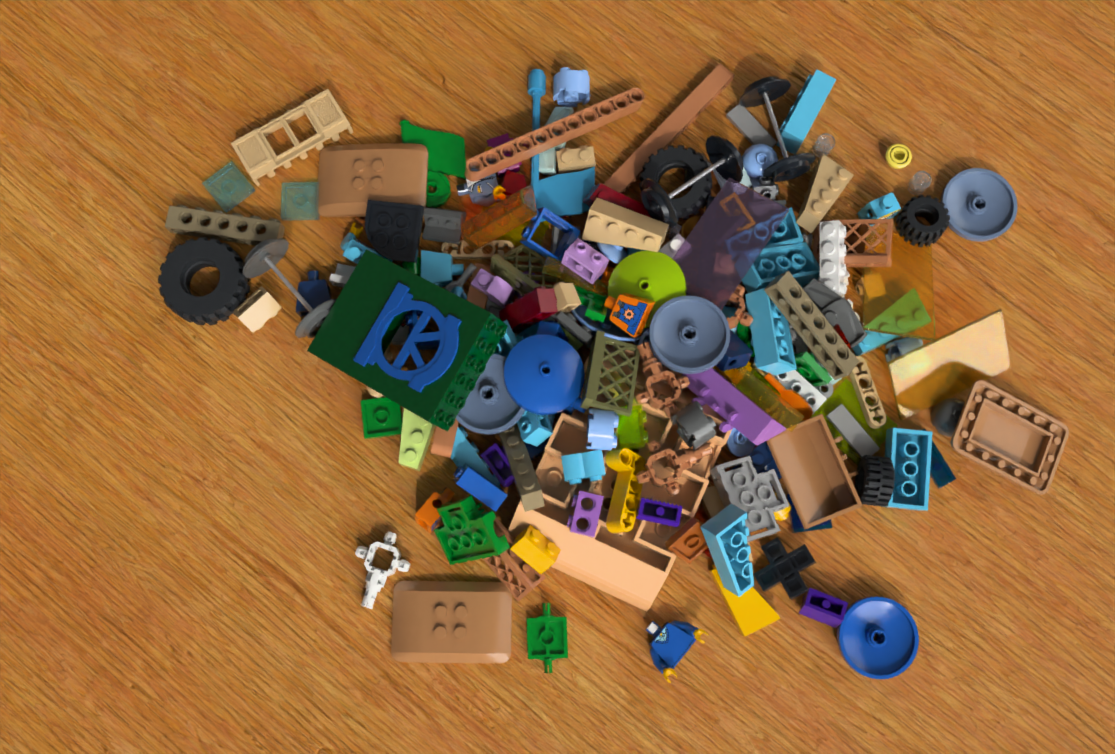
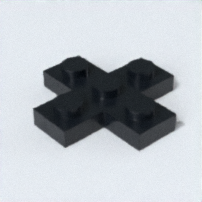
[754,537,816,600]

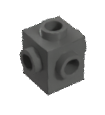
[749,176,779,203]

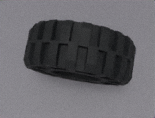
[158,237,250,325]

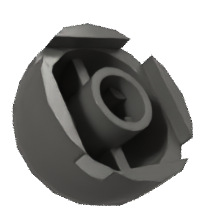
[931,398,965,437]

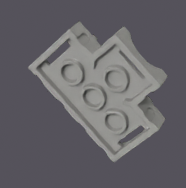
[710,456,789,543]

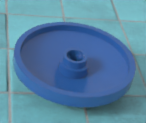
[503,334,585,415]
[837,597,919,679]

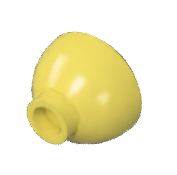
[885,143,912,169]

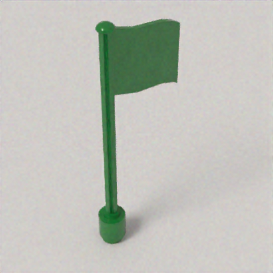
[399,119,466,277]

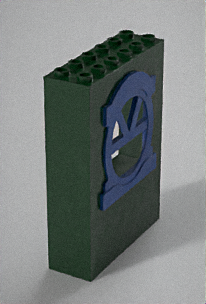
[307,249,508,432]

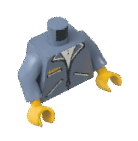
[456,147,506,207]

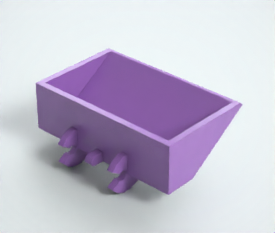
[682,368,786,446]

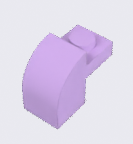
[471,268,515,308]

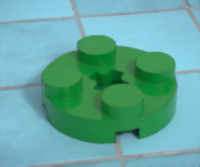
[426,171,451,208]

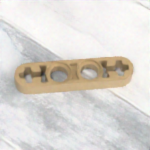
[441,240,514,259]
[849,356,886,429]

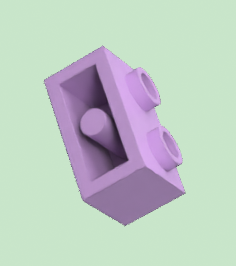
[561,238,609,284]

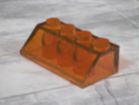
[461,185,538,250]

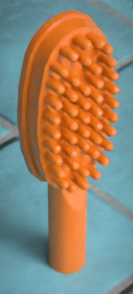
[764,373,813,420]

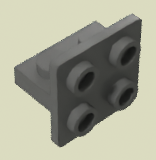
[422,207,467,244]

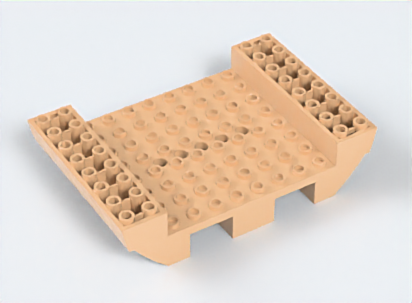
[508,344,732,612]

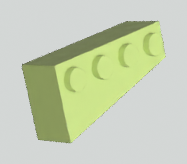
[398,408,436,471]

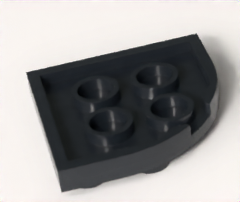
[365,200,424,264]

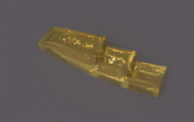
[542,256,608,297]
[730,367,804,432]

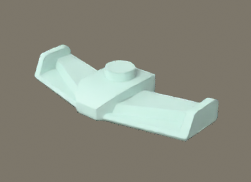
[539,107,574,175]

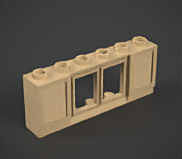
[231,89,353,187]

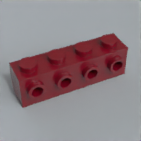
[499,286,558,333]

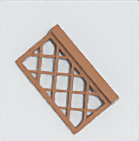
[813,219,893,267]
[483,518,546,601]

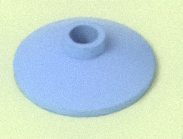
[597,242,628,264]
[726,428,755,457]

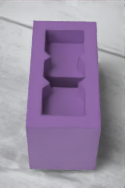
[567,491,604,538]

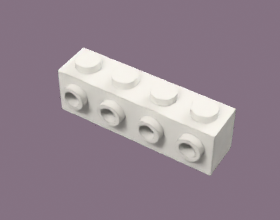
[820,220,847,297]
[751,363,827,415]

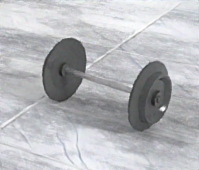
[242,238,337,338]

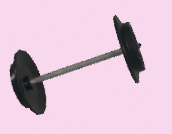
[738,76,816,182]
[641,135,744,228]

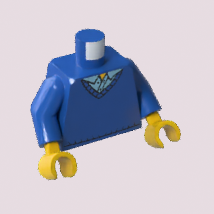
[645,620,709,683]

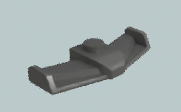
[802,279,867,348]

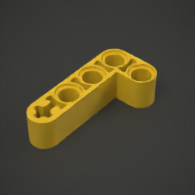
[605,448,646,533]

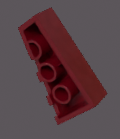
[583,183,652,218]

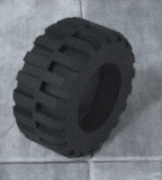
[639,145,712,221]

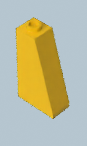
[709,564,780,637]

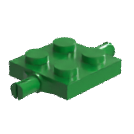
[527,603,568,673]

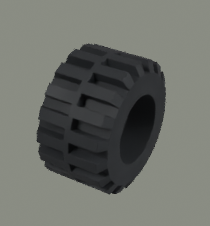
[896,195,950,247]
[855,455,895,507]

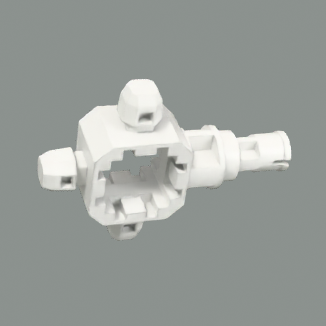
[355,531,411,609]

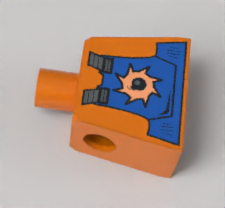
[604,293,655,338]
[415,487,455,534]

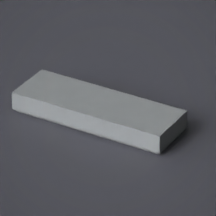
[726,104,777,147]
[826,404,880,458]

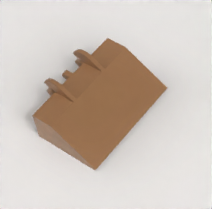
[766,414,863,529]

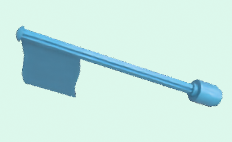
[528,69,595,227]

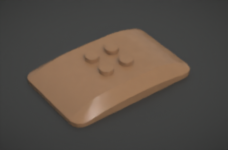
[316,143,429,217]
[950,380,1069,495]
[391,581,512,663]

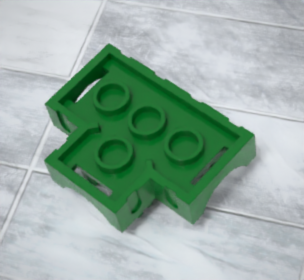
[434,495,510,565]

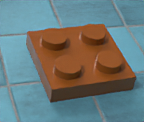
[664,517,708,564]

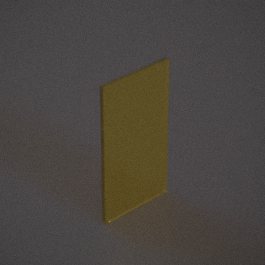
[863,229,935,341]
[887,309,1011,420]

